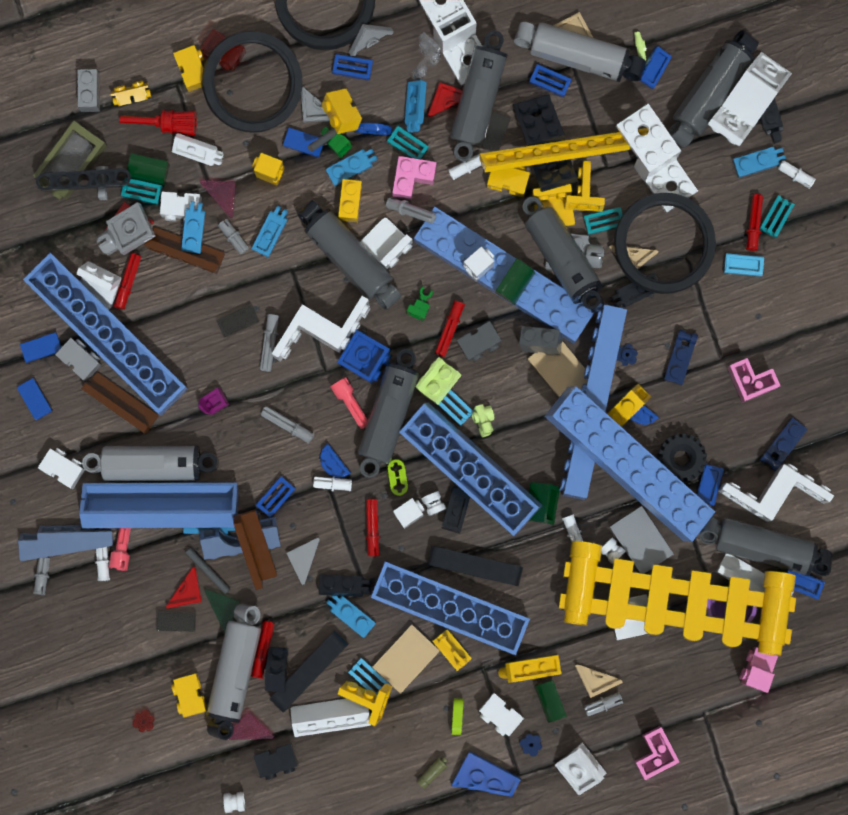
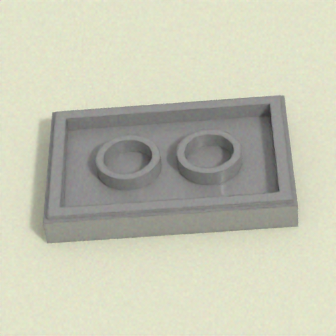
[609,506,673,574]

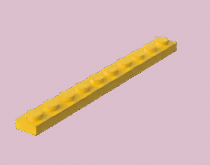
[479,128,648,172]

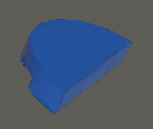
[354,123,393,136]
[630,405,659,425]
[320,443,351,478]

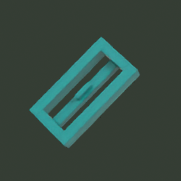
[387,126,429,160]
[121,177,163,205]
[760,195,795,238]
[583,207,623,235]

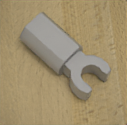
[96,166,109,200]

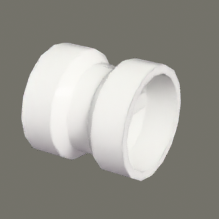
[421,491,446,516]
[602,537,626,564]
[223,792,245,813]

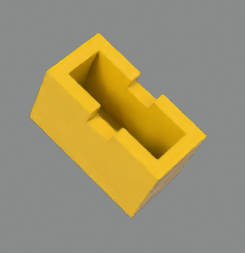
[173,45,204,92]
[322,89,362,134]
[252,153,285,186]
[487,167,530,198]
[338,179,362,223]
[171,673,207,718]

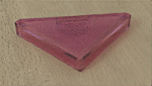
[200,180,236,218]
[227,712,275,740]

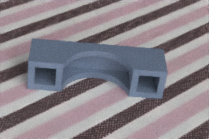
[200,517,281,560]

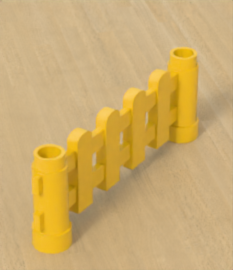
[559,541,796,656]

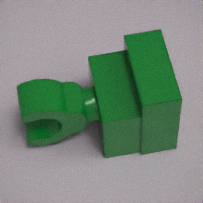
[321,126,352,159]
[407,286,433,322]

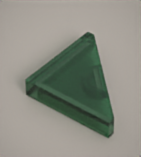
[205,589,240,633]

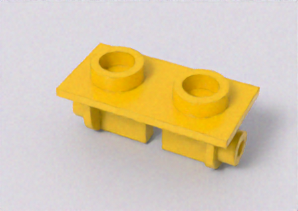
[111,81,151,106]
[432,629,472,671]

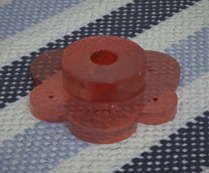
[132,710,155,732]

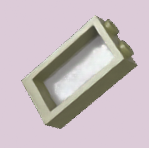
[33,121,107,201]

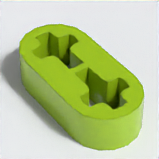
[388,459,408,496]
[452,698,464,736]

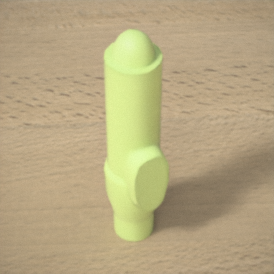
[634,32,647,61]

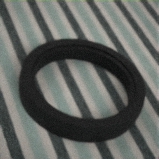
[275,0,375,50]
[202,31,302,133]
[614,193,716,294]

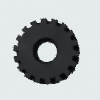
[657,433,707,482]

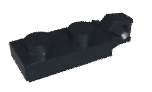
[760,98,783,144]

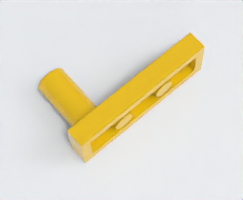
[498,655,561,683]

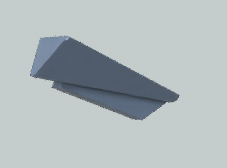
[18,525,113,561]

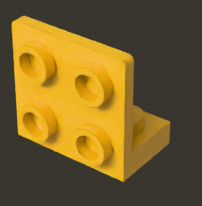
[532,184,575,226]

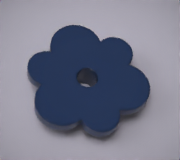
[617,344,638,366]
[520,734,542,756]

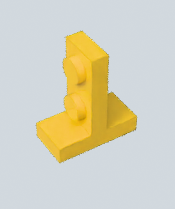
[564,161,605,212]
[607,384,651,427]
[338,681,393,726]

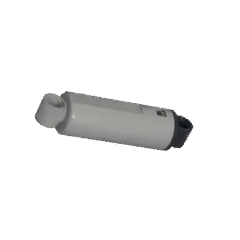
[514,22,646,82]
[82,446,219,481]
[206,604,261,740]

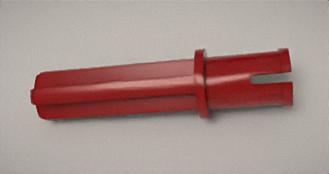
[746,194,763,251]
[113,253,141,310]
[435,300,465,357]
[365,499,381,557]
[251,621,275,679]

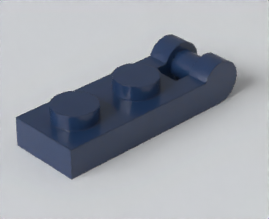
[664,329,698,386]
[760,418,808,471]

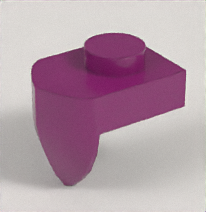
[198,388,229,415]

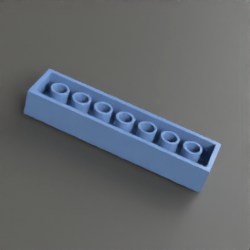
[399,402,542,536]
[371,562,530,655]

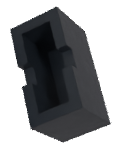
[265,647,289,692]
[254,743,299,780]

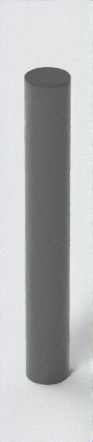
[308,128,337,152]
[185,548,230,594]

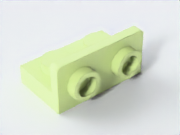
[416,357,462,405]

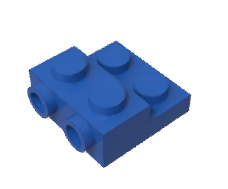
[337,330,392,384]

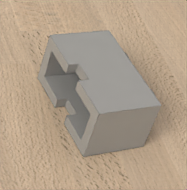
[78,69,100,112]
[55,338,102,382]

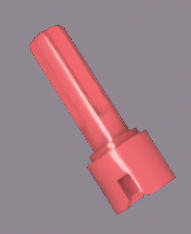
[330,377,368,429]
[108,528,131,571]

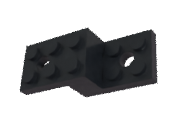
[513,94,578,192]

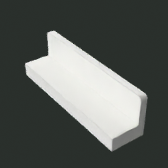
[716,554,793,596]
[291,698,371,737]

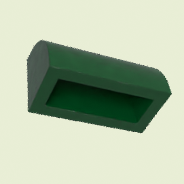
[128,153,170,187]
[495,258,535,305]
[529,482,560,525]
[534,680,567,723]

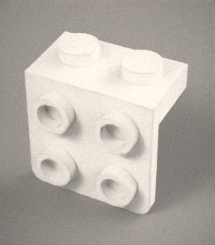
[361,218,413,270]
[77,261,121,310]

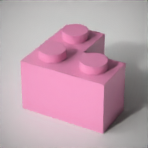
[392,156,437,200]
[727,358,780,403]
[739,647,778,693]
[634,726,679,780]

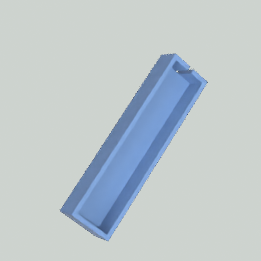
[79,483,239,528]

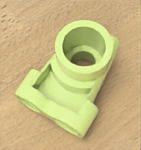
[472,404,494,437]

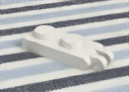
[172,133,224,166]

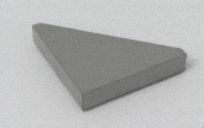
[349,24,394,57]
[301,87,330,123]
[286,537,320,585]

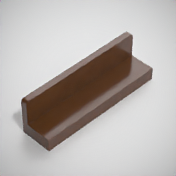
[144,227,225,274]
[81,373,159,434]
[233,510,277,590]

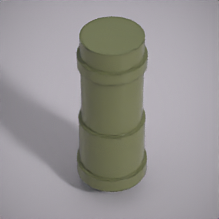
[417,757,448,789]

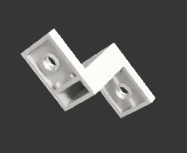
[418,0,482,87]
[708,52,792,146]
[616,104,698,213]
[272,296,370,362]
[718,464,834,522]

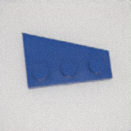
[451,751,521,797]

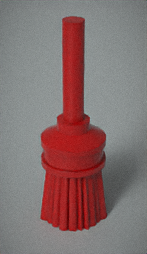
[120,110,198,136]

